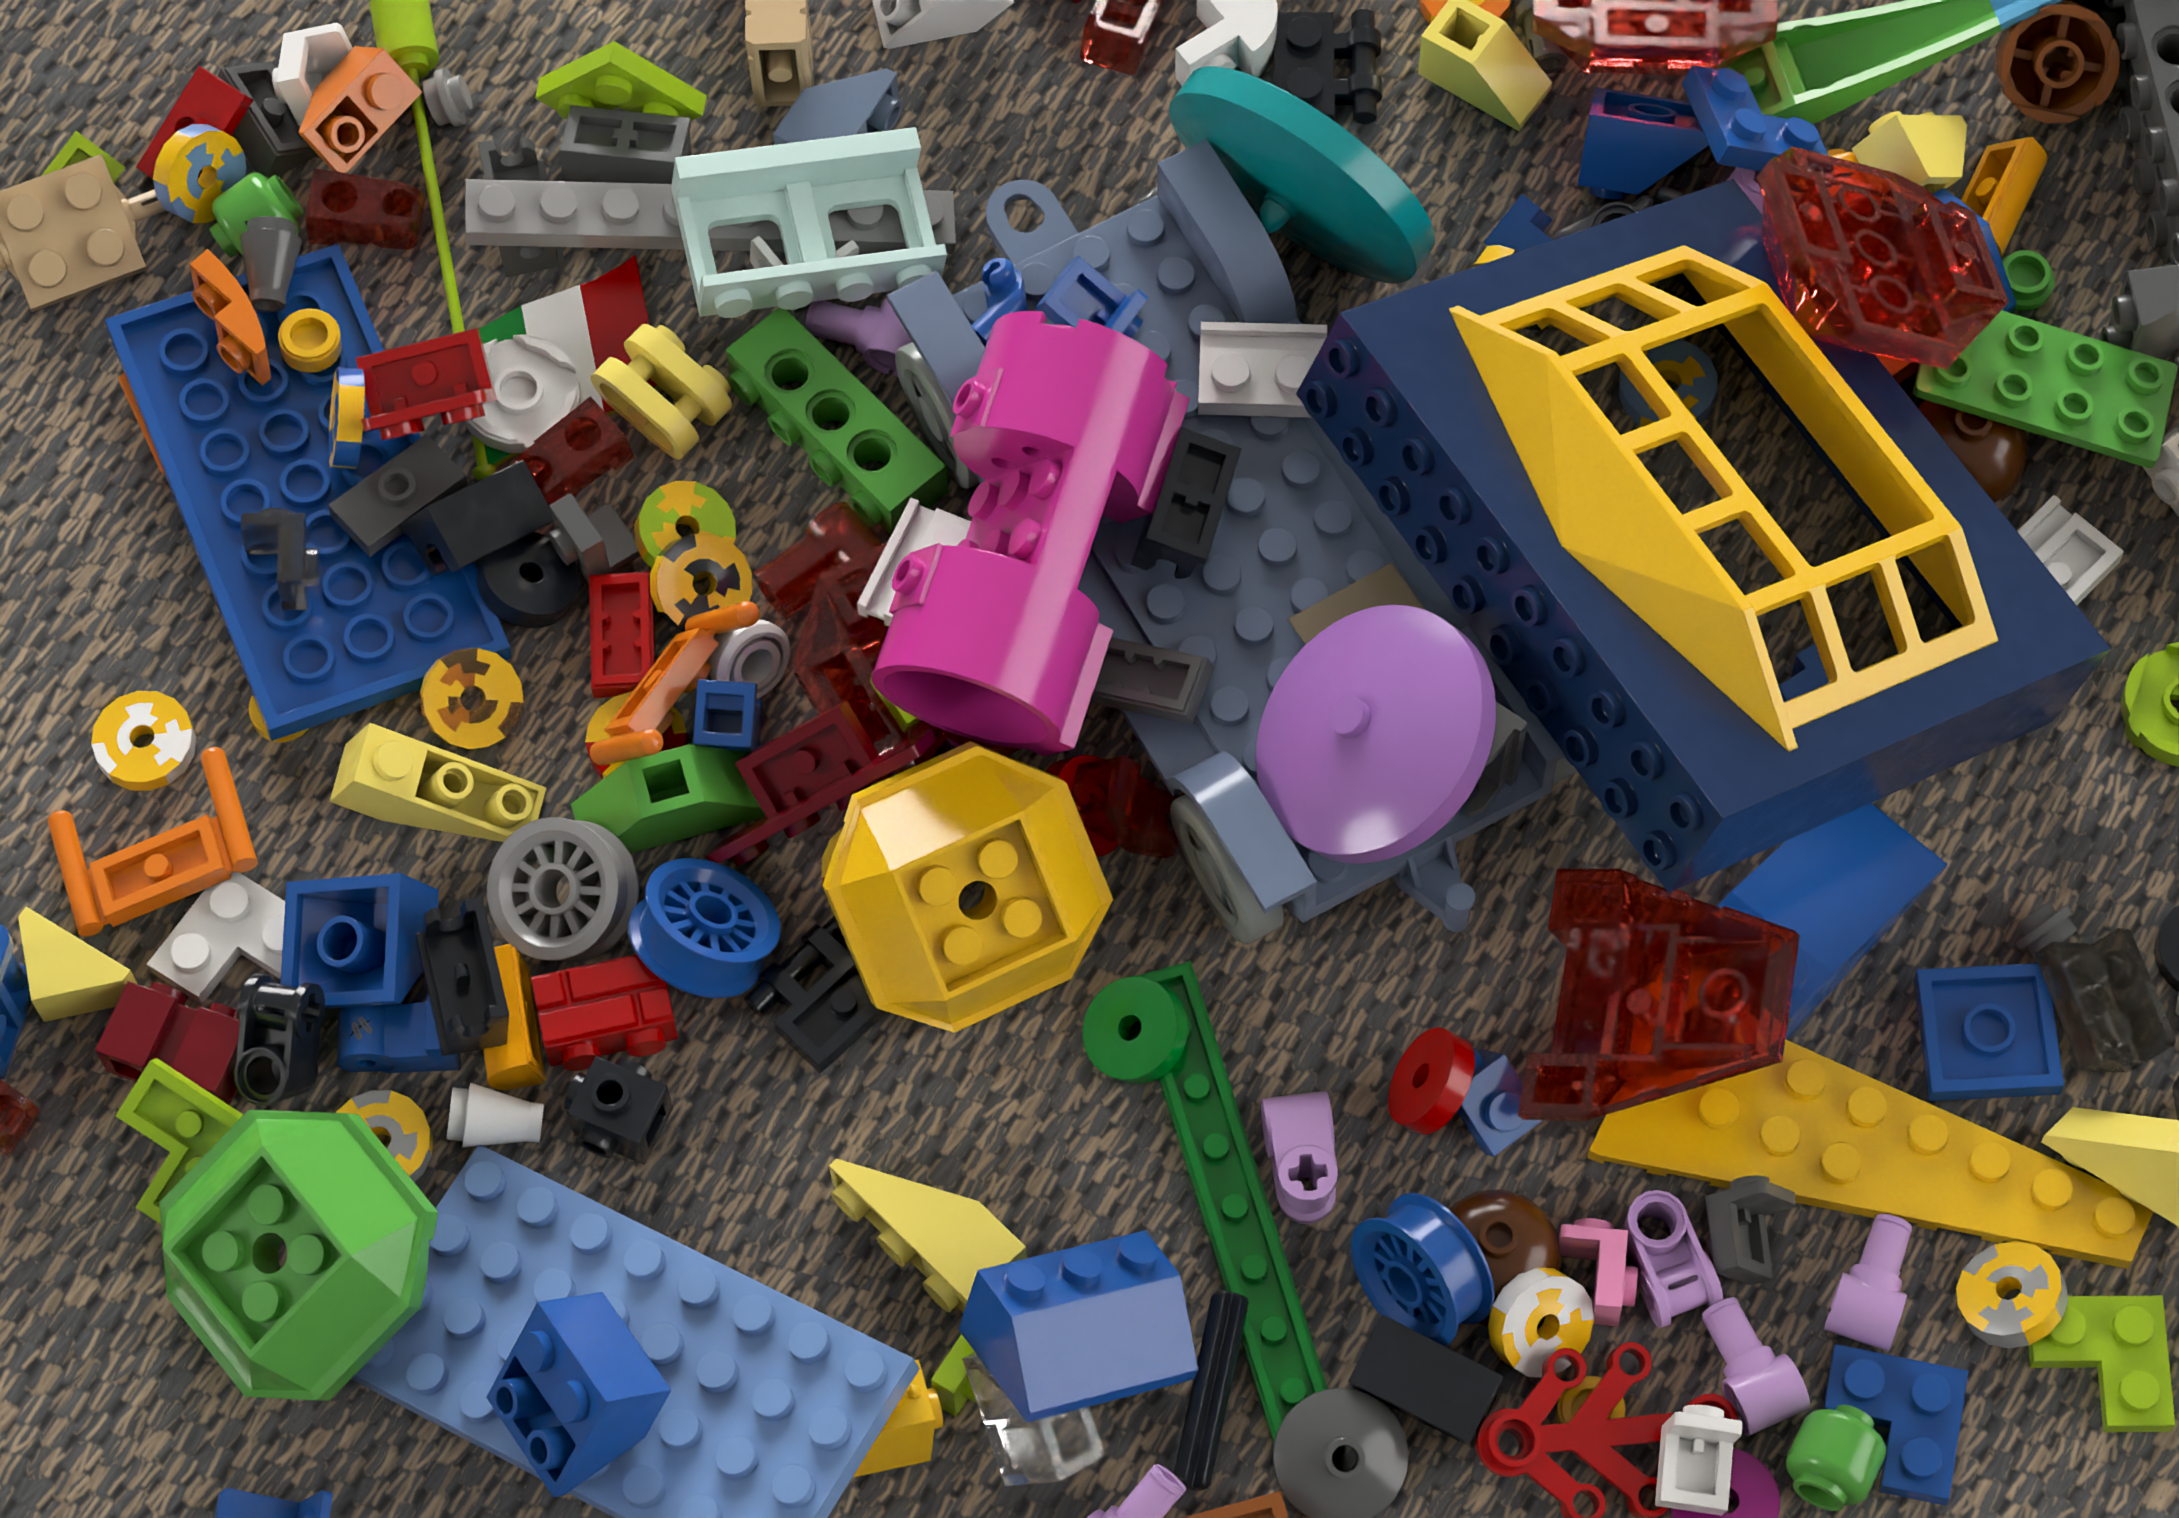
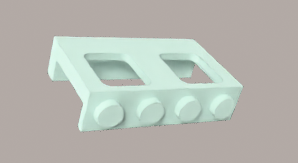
[671,127,947,318]

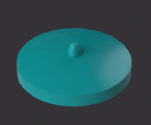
[1169,66,1435,284]

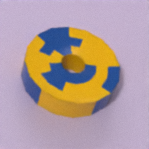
[329,367,365,469]

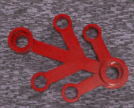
[1475,1342,1738,1518]

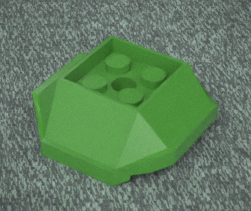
[159,1110,438,1401]

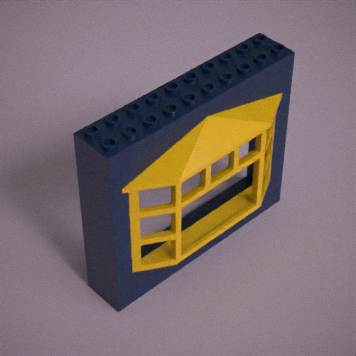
[1296,179,2111,893]

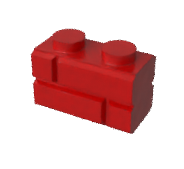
[531,954,679,1071]

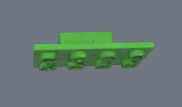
[1913,293,2177,468]

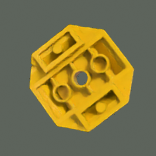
[822,741,1113,1033]

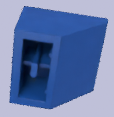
[486,1292,672,1497]

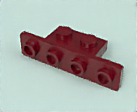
[705,700,937,866]

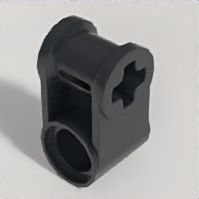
[234,973,325,1106]

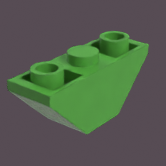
[571,744,766,865]

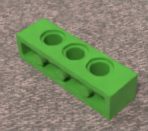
[726,307,949,535]

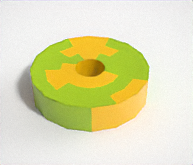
[634,481,736,582]

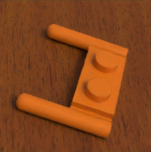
[590,601,760,766]
[48,747,258,937]

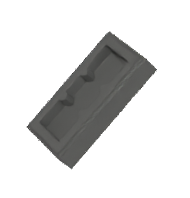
[328,434,467,557]
[1090,637,1214,725]

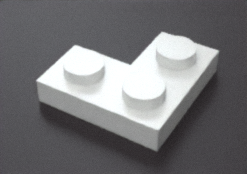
[147,872,285,1005]

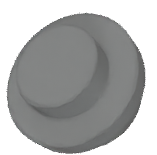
[423,67,473,127]

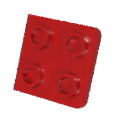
[356,328,498,441]

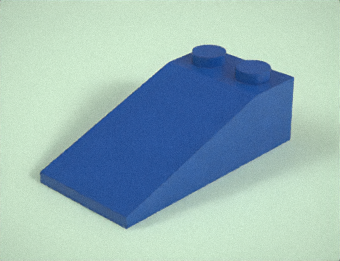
[1682,803,1947,1040]

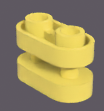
[590,324,732,460]

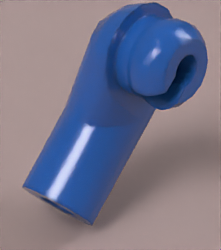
[971,258,1028,348]

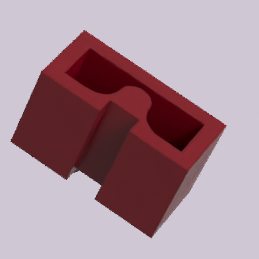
[95,981,240,1106]

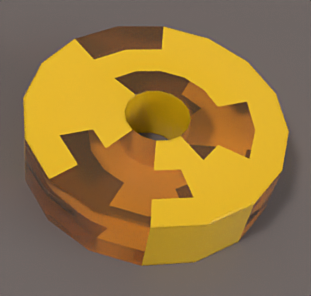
[419,648,524,749]

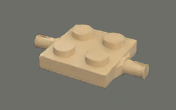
[0,154,167,312]

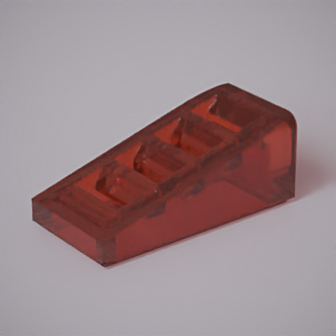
[1080,0,1165,75]

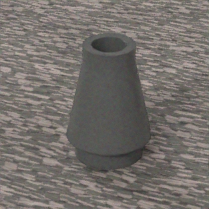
[240,216,302,312]

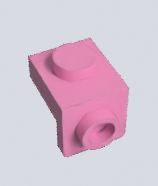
[1559,1218,1638,1327]

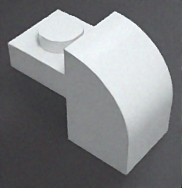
[1175,0,1278,86]

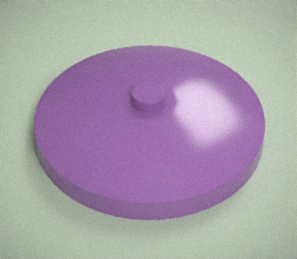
[1256,605,1496,864]

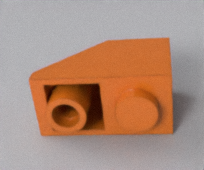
[298,46,422,177]

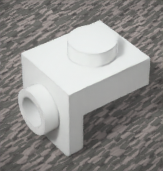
[272,23,353,126]
[1655,1405,1742,1516]

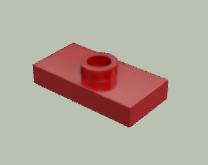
[136,65,254,179]
[589,572,656,698]

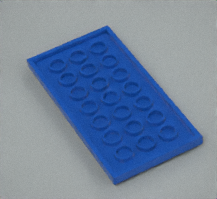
[105,243,511,741]

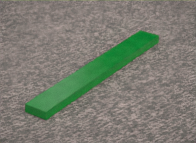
[1137,961,1346,1454]

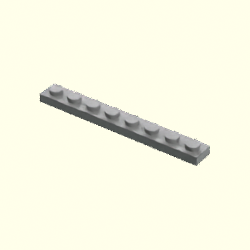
[465,179,956,254]

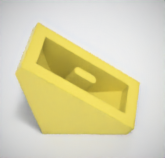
[18,907,138,1022]

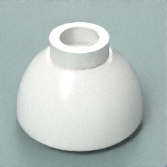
[707,619,790,699]

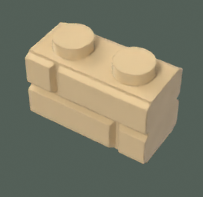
[745,0,814,107]

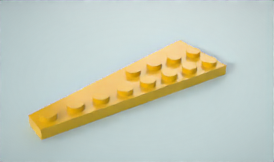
[1587,987,2154,1269]

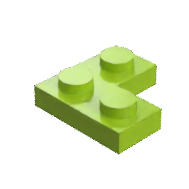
[535,41,707,122]
[115,1058,243,1224]
[2028,1295,2175,1433]

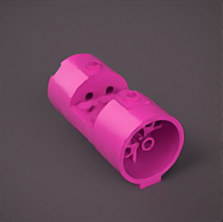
[872,311,1190,756]

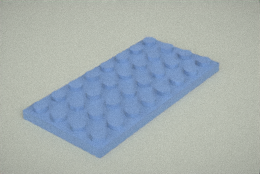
[351,1145,919,1518]

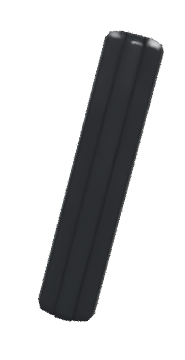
[1174,1291,1249,1491]

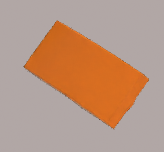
[190,249,271,386]

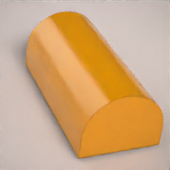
[1961,136,2048,258]
[483,944,546,1091]

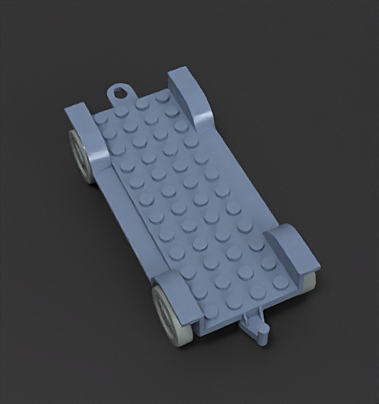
[887,139,1578,945]

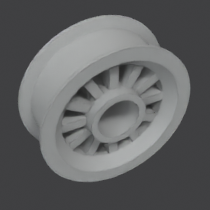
[487,817,639,962]

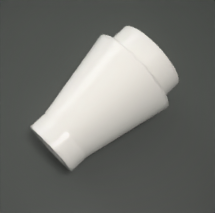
[447,1083,544,1148]

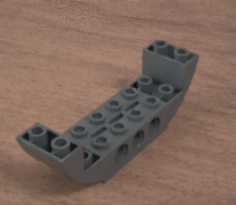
[2066,0,2179,360]

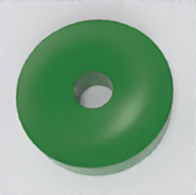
[1082,976,1188,1084]

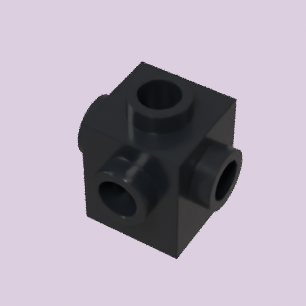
[564,1056,673,1165]

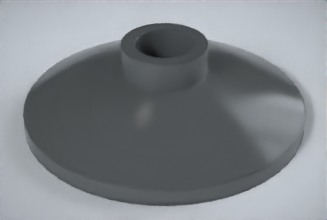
[1273,1388,1408,1518]

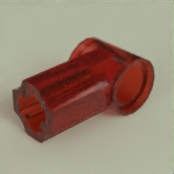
[753,501,885,619]

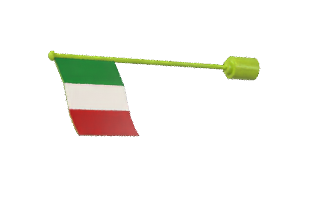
[369,0,659,481]

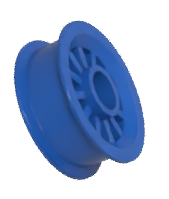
[628,858,781,998]
[1351,1193,1494,1347]

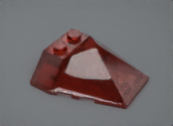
[1518,868,1800,1121]

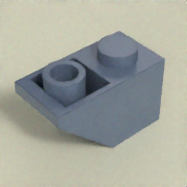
[773,68,903,145]

